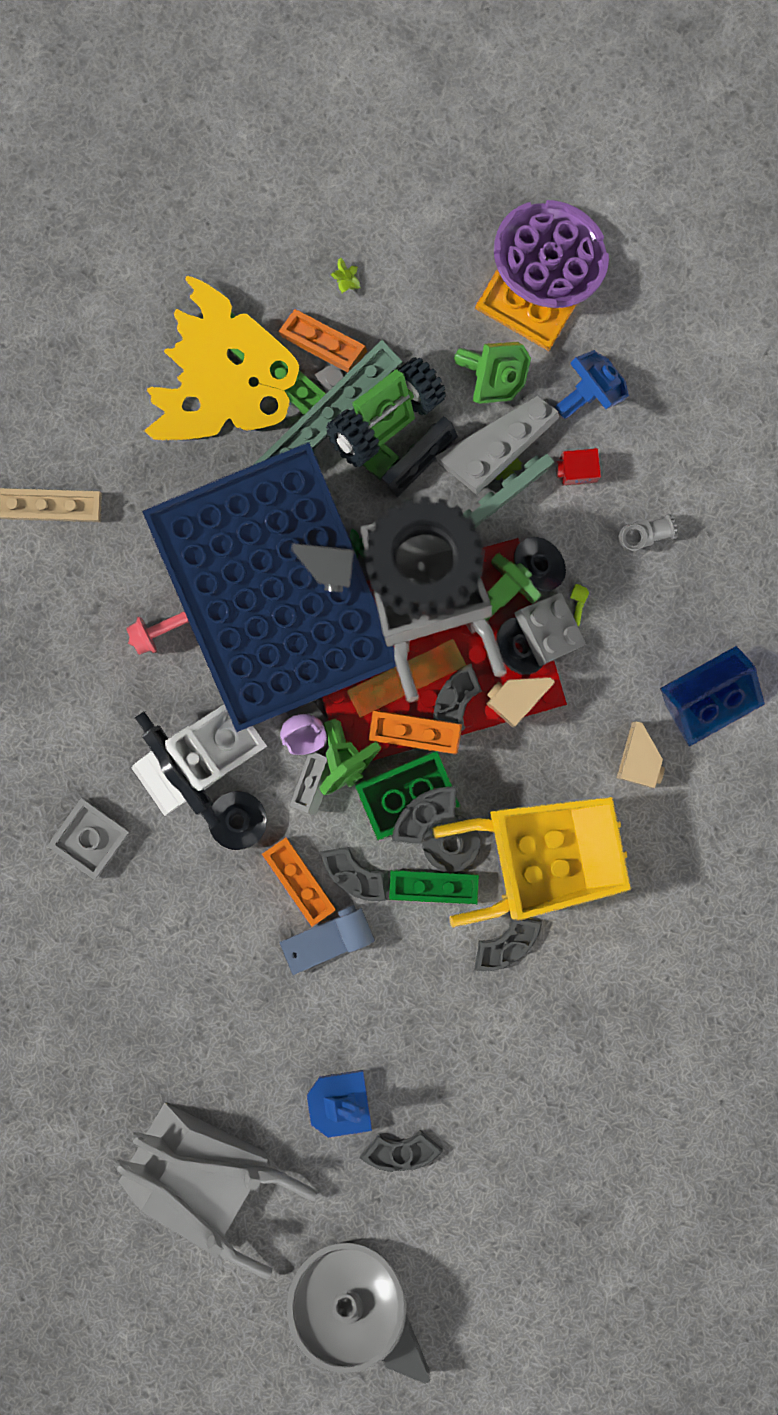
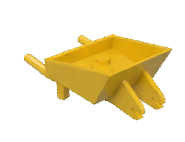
[432,797,631,928]

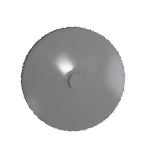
[287,1243,407,1374]

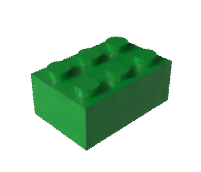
[355,751,460,840]

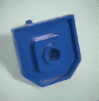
[556,350,629,419]
[307,1070,372,1138]

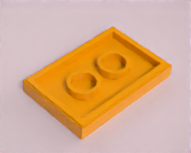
[475,269,577,351]

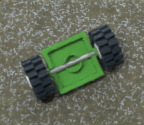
[326,357,446,467]

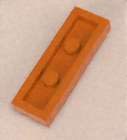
[279,309,367,373]
[369,710,462,754]
[262,837,336,927]

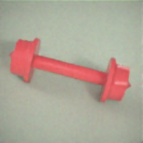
[127,611,189,655]

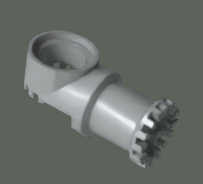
[618,513,678,551]

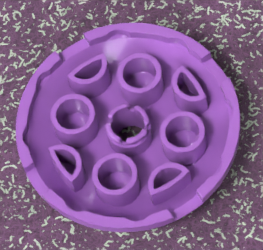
[494,200,609,308]

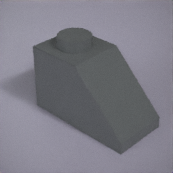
[292,544,353,592]
[383,1314,430,1384]

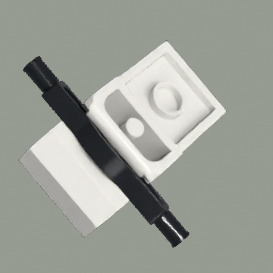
[131,705,267,829]

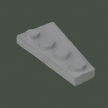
[435,396,559,495]

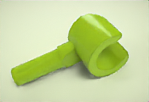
[569,584,589,626]

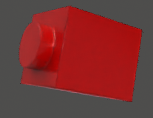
[556,448,601,486]

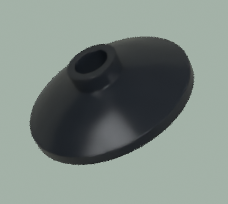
[514,537,566,591]
[496,618,543,675]
[208,791,267,850]

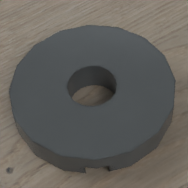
[422,815,480,872]

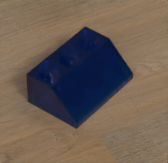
[660,646,765,747]

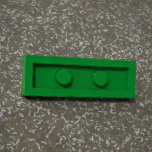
[389,870,479,904]

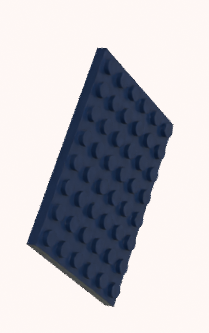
[142,442,396,733]

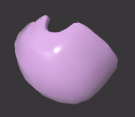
[280,714,327,755]

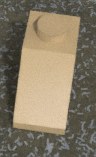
[487,678,555,727]
[617,721,665,788]

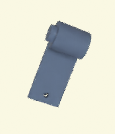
[279,905,375,975]

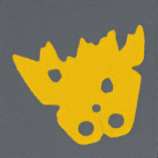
[144,276,299,440]

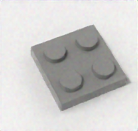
[514,593,586,666]
[47,798,131,880]

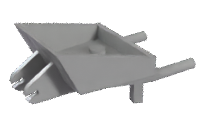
[360,501,506,702]
[114,1102,318,1280]

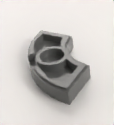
[392,787,457,844]
[360,1130,443,1172]

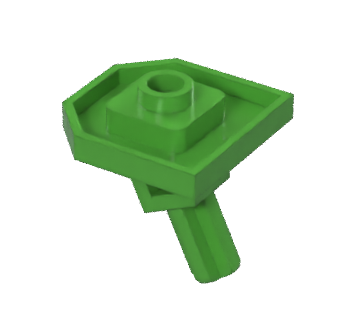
[454,342,531,404]
[484,553,541,621]
[319,719,381,795]

